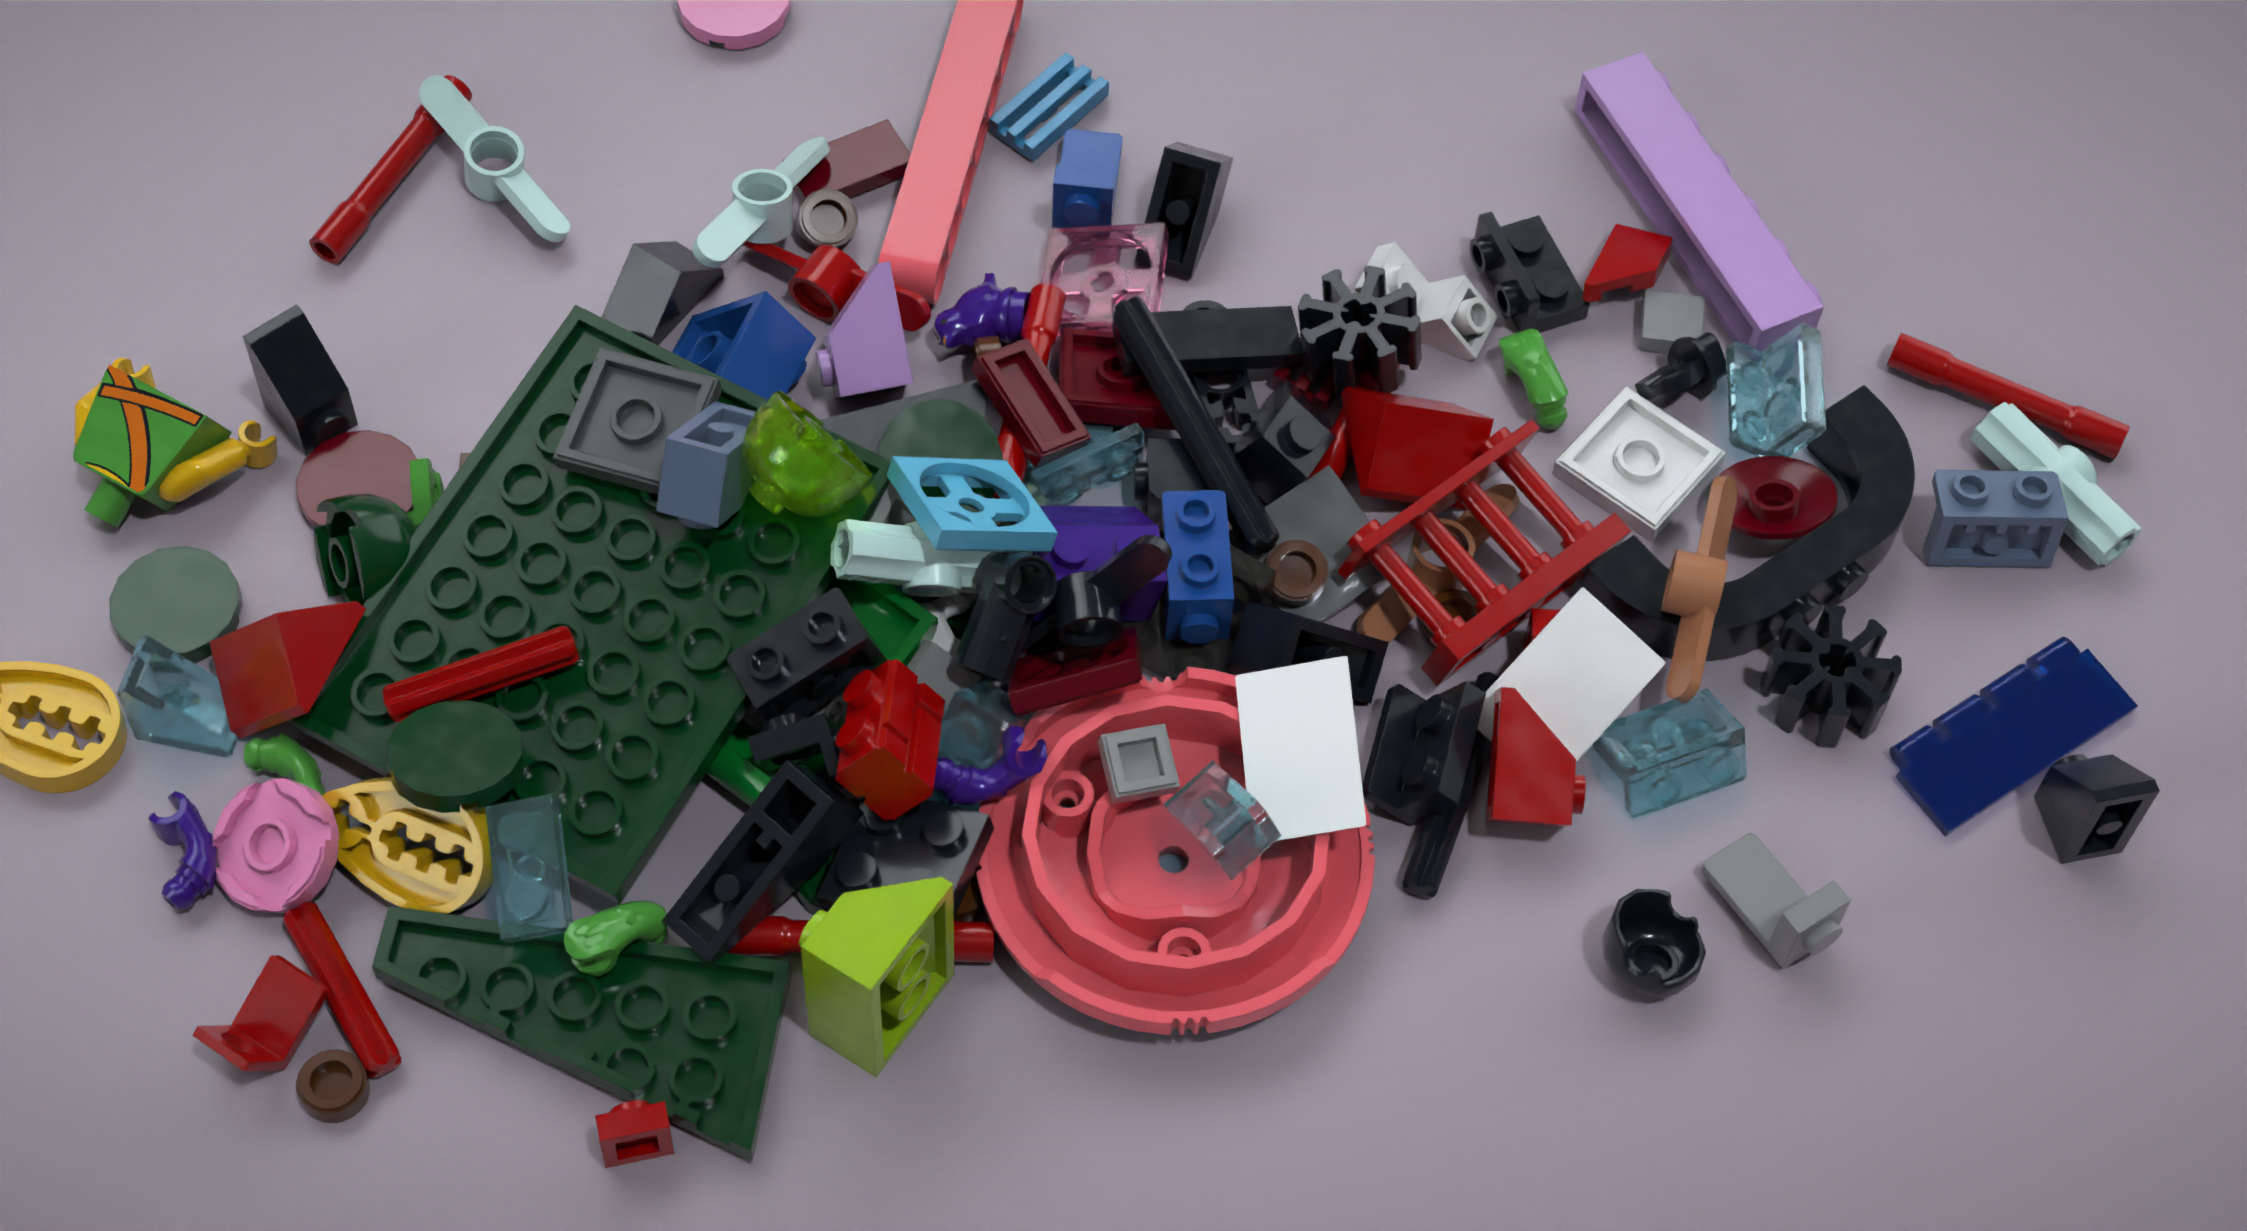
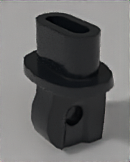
[1635,332,1728,400]

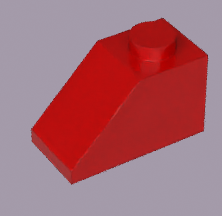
[1485,687,1586,828]

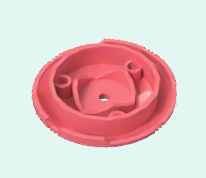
[976,666,1375,1035]

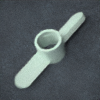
[419,75,570,242]
[692,137,830,268]

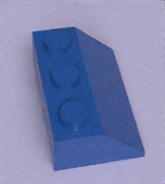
[672,291,816,406]

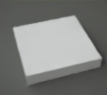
[1552,386,1726,542]

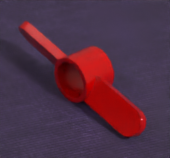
[742,241,931,331]

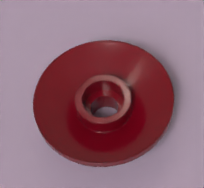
[1719,456,1838,540]

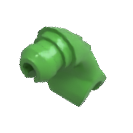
[1499,328,1569,429]
[244,732,326,795]
[564,900,668,976]

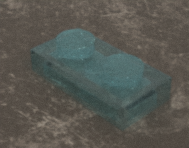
[485,794,573,943]

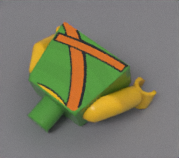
[73,358,277,528]

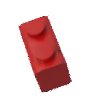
[835,659,945,821]

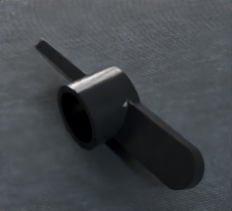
[1019,535,1172,658]

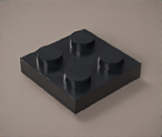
[816,796,994,918]

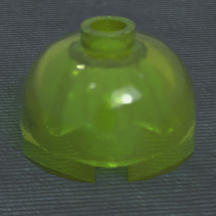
[742,390,872,517]

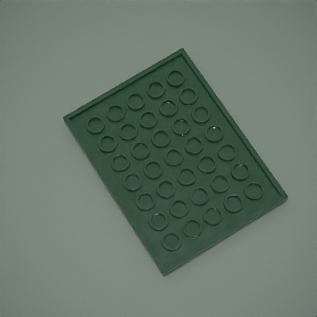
[288,305,891,904]

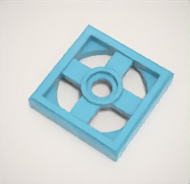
[886,456,1058,552]

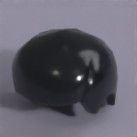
[1602,889,1706,997]

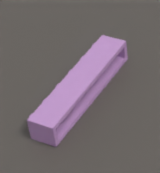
[1574,51,1824,366]

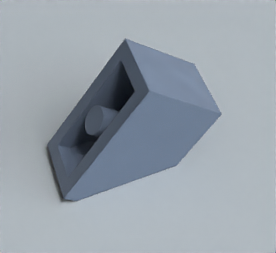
[656,401,775,529]

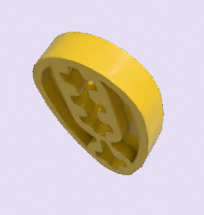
[0,661,127,793]
[322,777,500,914]

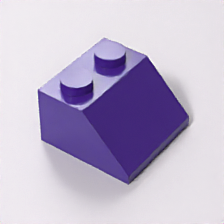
[1011,506,1168,621]

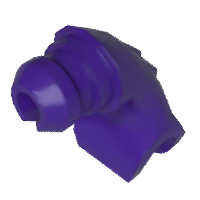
[934,726,1047,805]
[148,791,217,910]

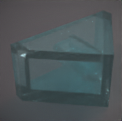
[116,635,239,758]
[1163,760,1282,880]

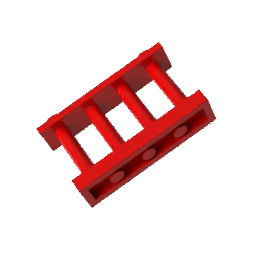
[1338,419,1631,686]

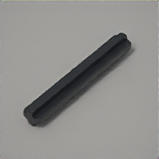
[1402,672,1500,899]

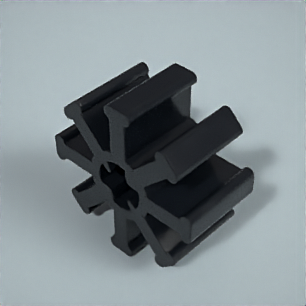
[1298,266,1422,397]
[1760,605,1902,748]

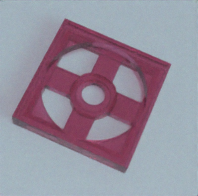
[1041,223,1169,337]

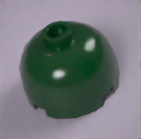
[314,493,419,606]

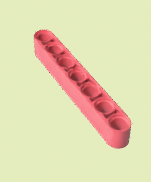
[878,0,1024,305]

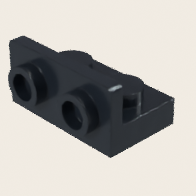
[1470,211,1590,333]
[727,588,887,721]
[1362,681,1486,825]

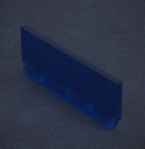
[1889,636,2138,837]

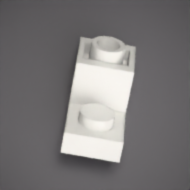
[1354,242,1498,361]

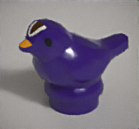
[933,273,1030,348]

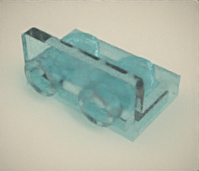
[1726,323,1826,457]
[1023,422,1145,506]
[1593,688,1747,818]

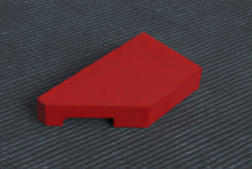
[1582,224,1673,303]

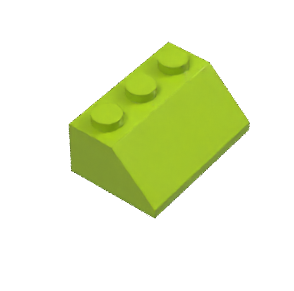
[799,876,954,1077]

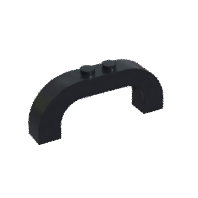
[1580,385,1915,661]

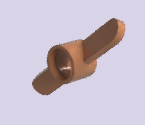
[1661,476,1737,703]
[1357,484,1520,643]

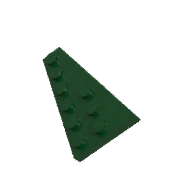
[372,906,791,1162]

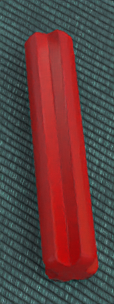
[382,626,579,723]
[283,901,401,1078]

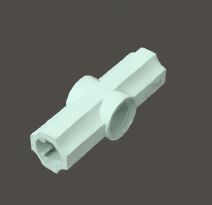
[1970,402,2142,567]
[830,519,1033,597]

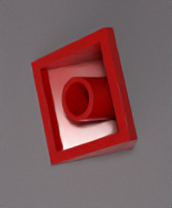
[1341,386,1494,511]
[209,601,366,739]

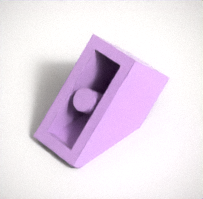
[816,261,913,397]

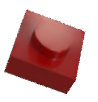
[595,1100,675,1168]

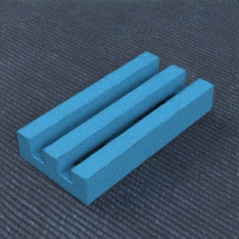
[989,52,1109,162]

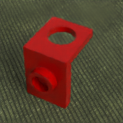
[192,955,330,1072]

